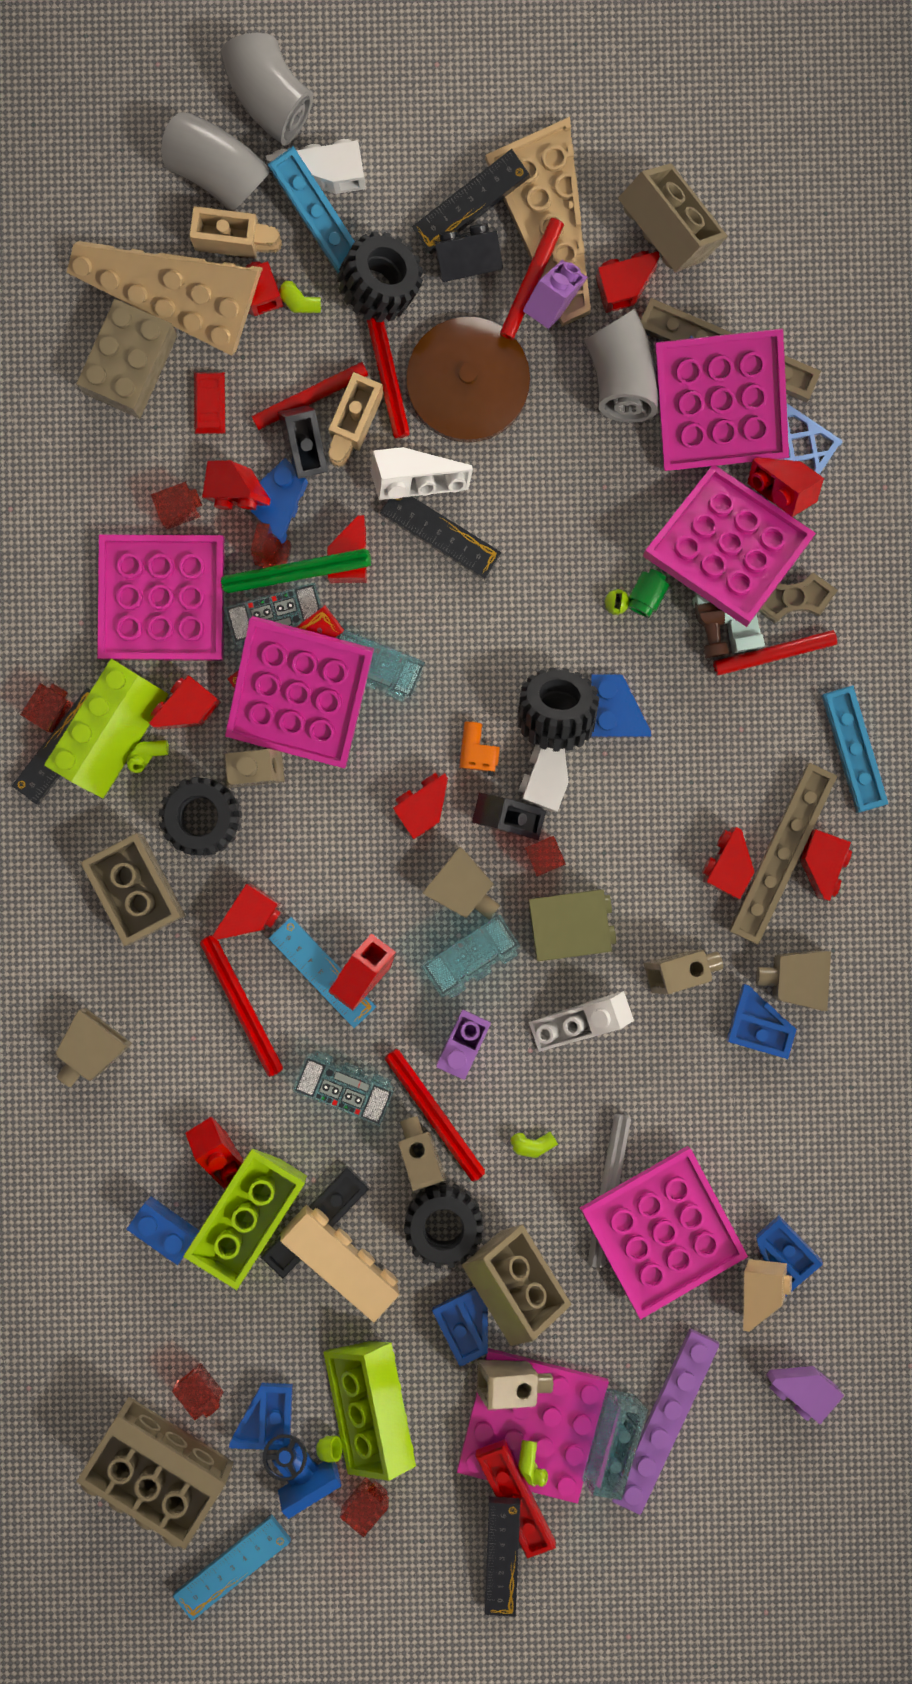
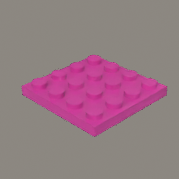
[655,328,789,471]
[643,466,816,627]
[97,535,225,661]
[225,616,374,769]
[580,1146,748,1320]
[457,1348,609,1504]

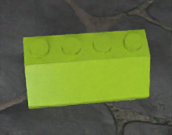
[44,659,169,799]
[183,1148,307,1290]
[323,1341,416,1481]

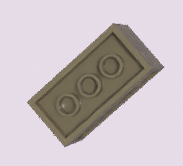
[76,1397,234,1550]

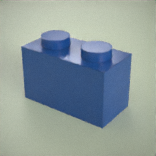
[126,1196,200,1266]

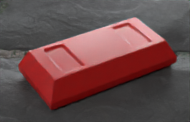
[194,372,226,434]

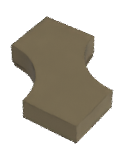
[759,572,838,623]

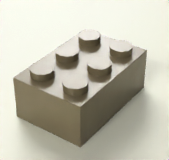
[618,163,728,272]
[76,298,178,419]
[80,833,186,946]
[461,1224,572,1346]

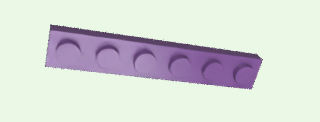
[611,1328,720,1515]

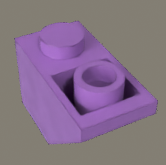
[523,260,588,329]
[436,1009,491,1080]
[766,1366,844,1424]

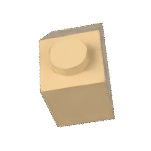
[743,1259,792,1332]

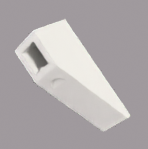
[266,139,366,194]
[371,447,473,500]
[518,745,569,812]
[529,991,634,1052]

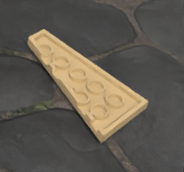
[485,117,591,327]
[67,241,262,356]

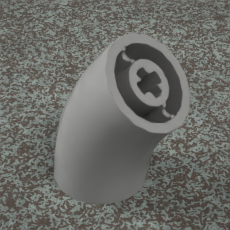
[220,32,314,146]
[161,112,270,211]
[583,309,658,423]

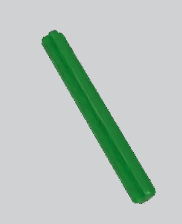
[221,549,371,593]

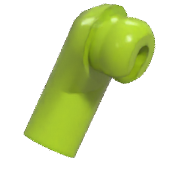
[279,281,321,313]
[127,740,169,773]
[510,1131,558,1158]
[518,1440,548,1487]

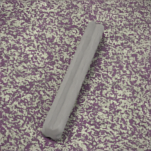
[587,1114,631,1268]

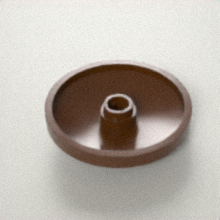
[406,317,530,443]

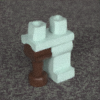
[692,593,765,658]

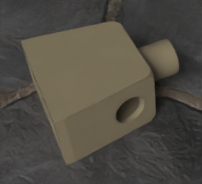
[223,749,285,788]
[423,847,500,920]
[644,950,723,994]
[756,950,831,1011]
[55,1008,132,1087]
[398,1116,447,1191]
[477,1360,553,1410]

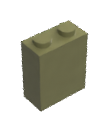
[528,889,616,962]

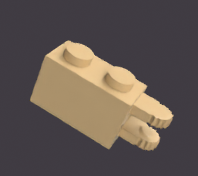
[190,206,282,258]
[328,372,384,468]

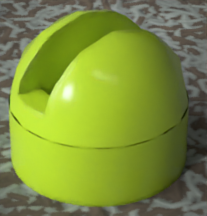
[604,589,630,615]
[316,1436,342,1462]

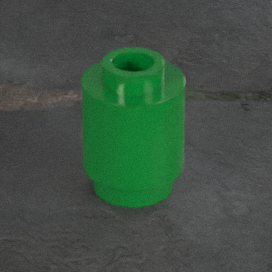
[628,569,670,618]

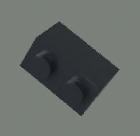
[433,223,503,282]

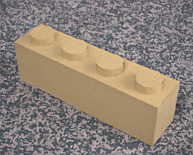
[281,1205,400,1322]

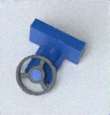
[262,1434,342,1519]

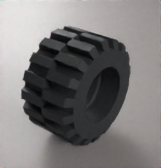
[337,231,423,322]
[517,668,599,752]
[158,777,242,856]
[404,1183,483,1269]

